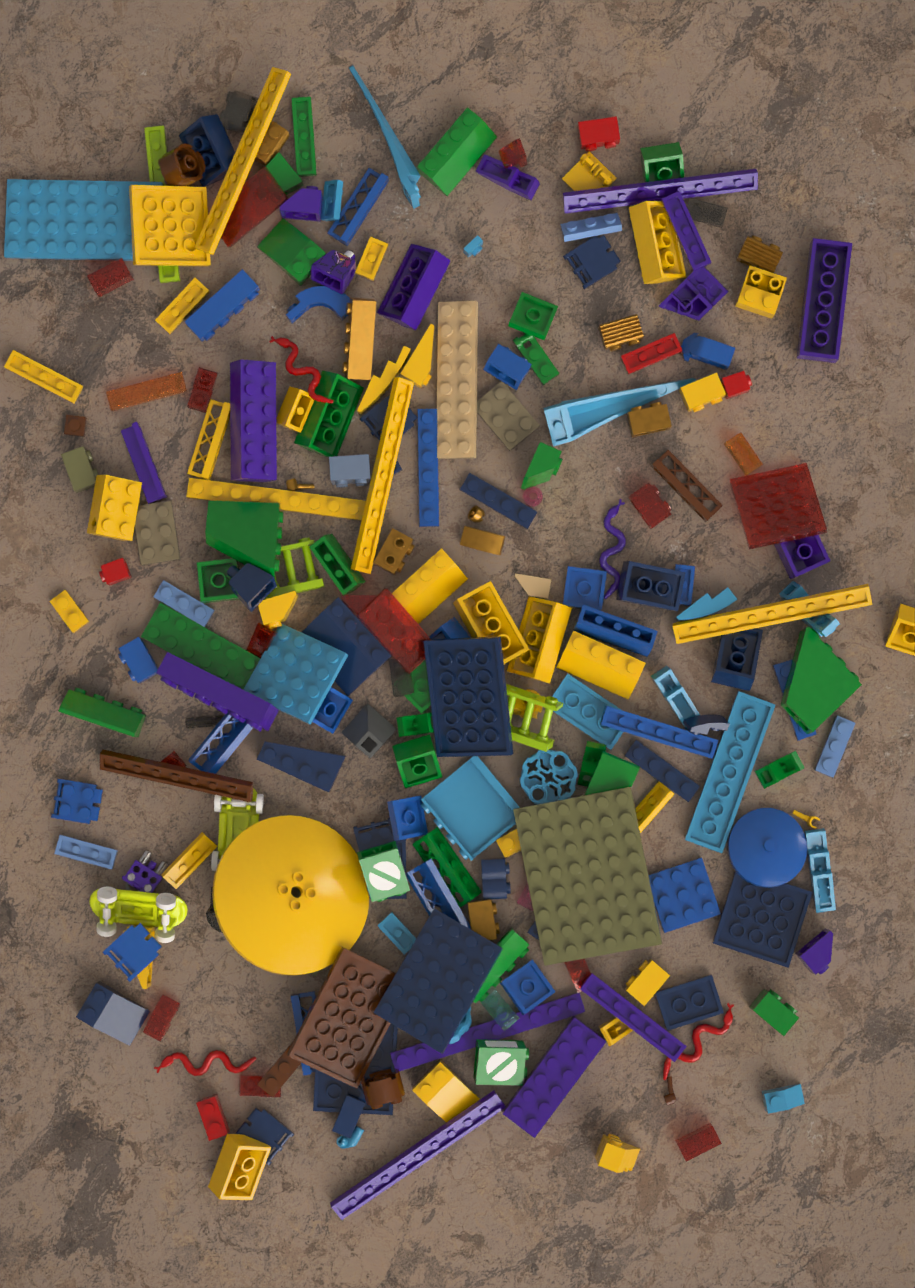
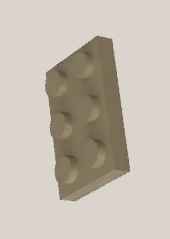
[477,381,540,451]
[135,501,181,565]

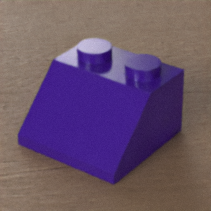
[280,186,323,222]
[774,526,830,579]
[795,928,833,975]

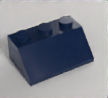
[179,114,235,187]

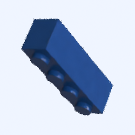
[184,269,260,342]
[573,605,658,657]

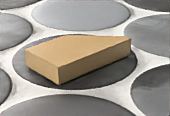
[515,573,551,599]

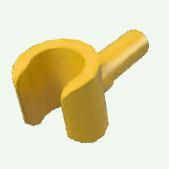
[792,810,820,828]

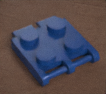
[51,778,103,824]
[103,923,162,982]

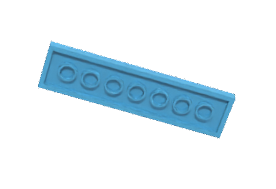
[684,691,775,853]

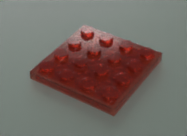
[730,463,827,550]

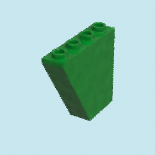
[205,500,284,579]
[781,626,862,734]

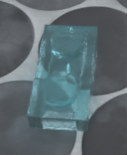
[481,990,519,1031]

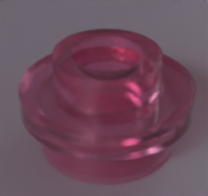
[523,487,543,507]

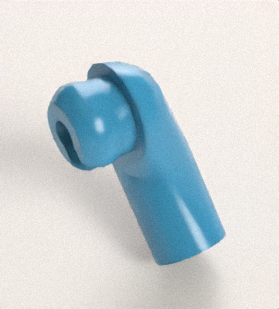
[336,1126,365,1149]

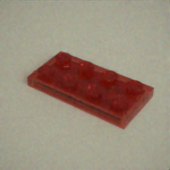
[208,167,289,247]
[357,588,431,674]

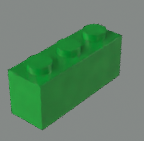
[309,534,366,595]

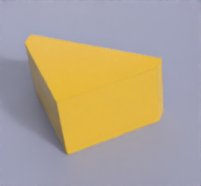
[598,1017,633,1046]

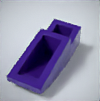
[475,154,540,200]

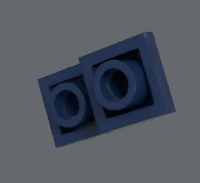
[683,714,730,735]
[332,1094,365,1138]

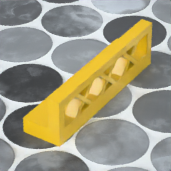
[187,399,230,480]

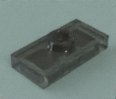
[389,655,414,698]

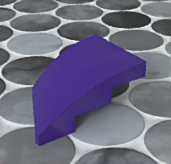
[659,267,729,321]

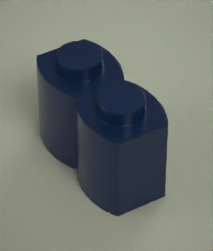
[481,858,511,900]

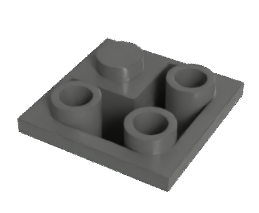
[341,703,397,759]

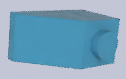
[762,1084,805,1114]

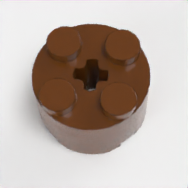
[158,144,205,186]
[360,1069,405,1109]

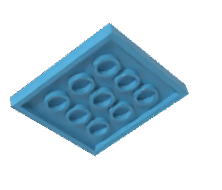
[243,623,348,725]

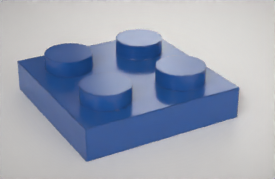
[563,566,607,611]
[387,795,428,841]
[500,959,555,1015]

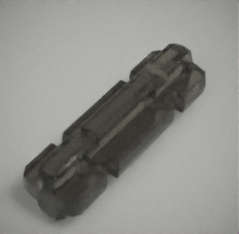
[185,715,224,728]

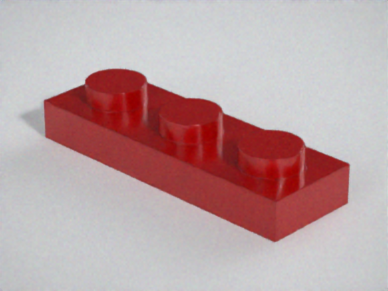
[620,333,683,375]

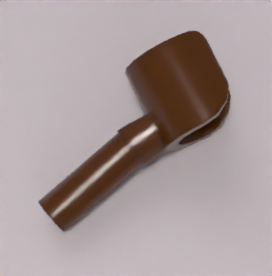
[664,1076,676,1106]

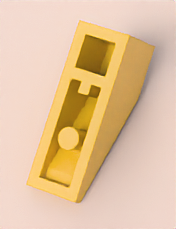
[400,324,434,389]

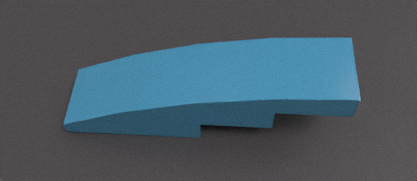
[805,828,836,913]

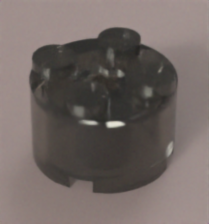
[220,91,259,134]

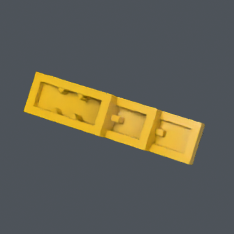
[357,346,411,415]

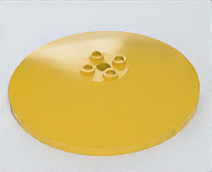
[212,815,369,975]

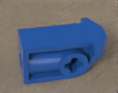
[681,332,735,370]

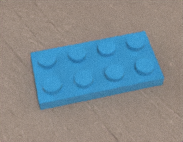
[552,673,623,750]

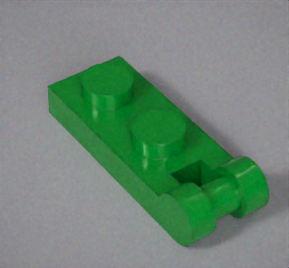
[512,332,560,386]

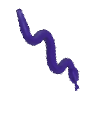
[599,499,626,599]

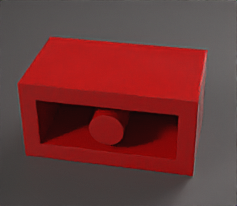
[577,116,620,151]
[196,1094,230,1141]

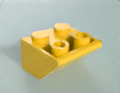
[735,266,787,319]

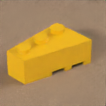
[595,1133,640,1173]

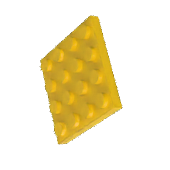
[129,185,211,266]

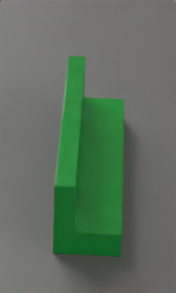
[412,827,482,907]

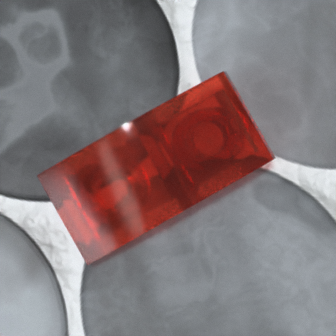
[187,367,218,413]
[564,958,591,993]
[143,995,180,1042]
[239,1075,281,1097]

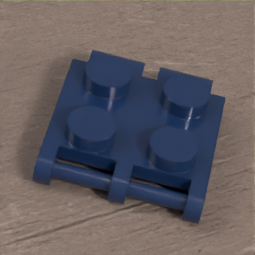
[563,235,621,290]
[360,395,418,441]
[353,817,401,856]
[236,1108,295,1166]

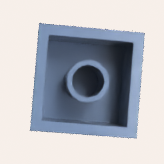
[329,454,371,488]

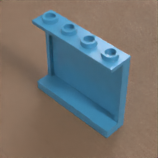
[421,756,520,861]

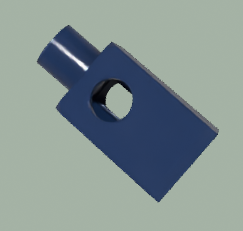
[227,563,277,612]

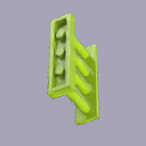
[264,537,325,600]
[506,684,563,752]

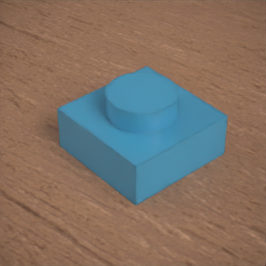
[463,235,483,258]

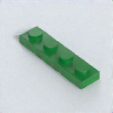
[291,97,317,177]

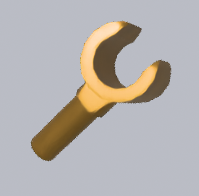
[286,478,314,491]

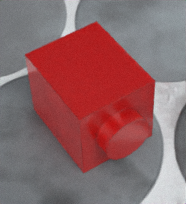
[720,371,752,399]
[99,558,132,586]

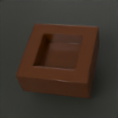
[64,415,87,437]

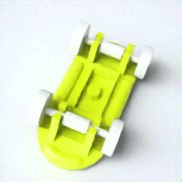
[211,788,264,871]
[89,887,188,943]

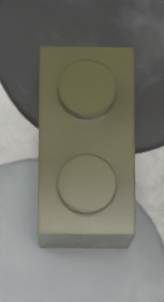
[61,446,99,493]

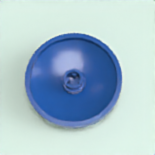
[727,808,807,888]

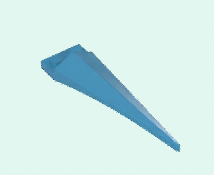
[349,65,421,209]
[543,378,696,447]

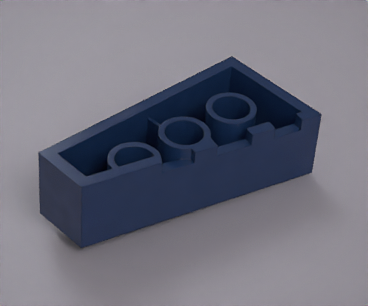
[257,741,346,792]

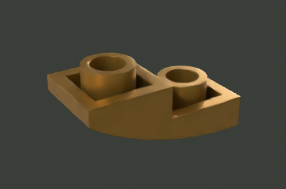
[460,526,505,555]

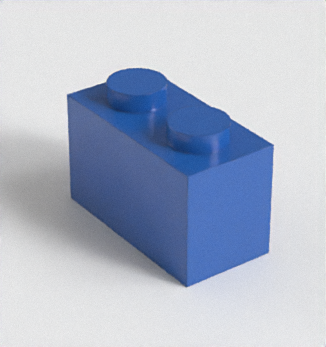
[483,344,532,390]
[118,637,158,683]

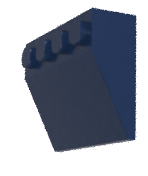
[301,597,392,696]

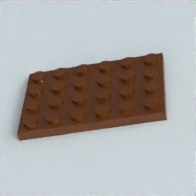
[287,947,396,1088]

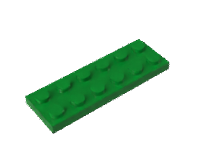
[141,603,260,689]

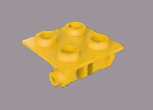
[562,151,617,191]

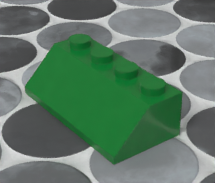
[417,107,497,196]
[294,370,364,458]
[58,687,146,738]
[473,927,529,1004]

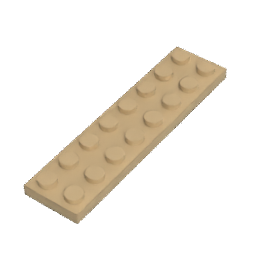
[437,301,478,459]

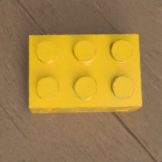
[87,475,142,541]

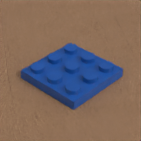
[649,857,721,933]

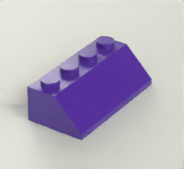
[377,244,451,330]

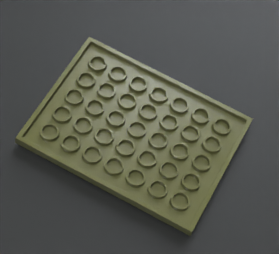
[513,786,662,966]

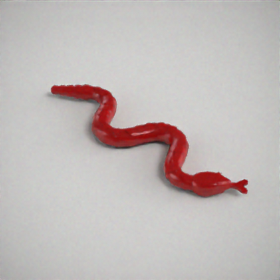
[269,336,334,404]
[663,1003,734,1080]
[154,1050,257,1076]

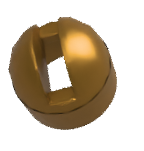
[468,505,485,523]

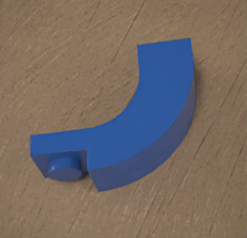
[286,286,350,324]

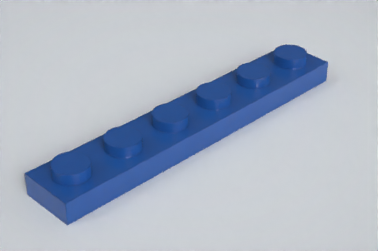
[418,409,439,527]
[600,705,718,759]

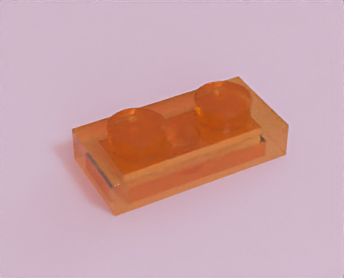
[724,432,763,476]

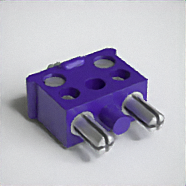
[122,850,168,893]

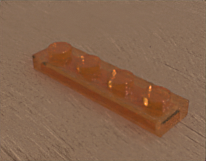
[106,372,188,412]

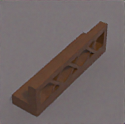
[651,450,723,523]

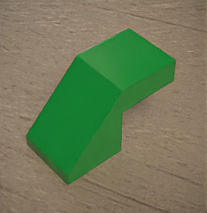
[396,713,434,737]
[577,741,606,786]
[755,750,805,789]

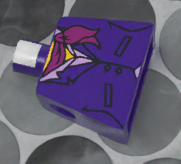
[311,250,356,294]

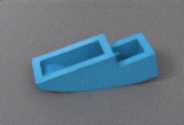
[675,587,738,621]
[651,666,700,729]

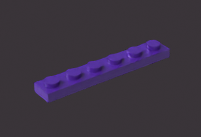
[579,973,687,1062]

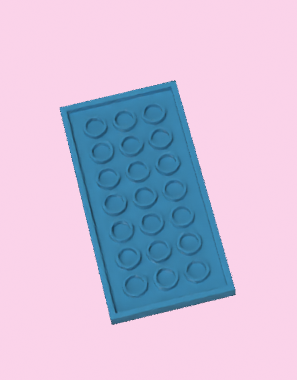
[4,179,163,261]

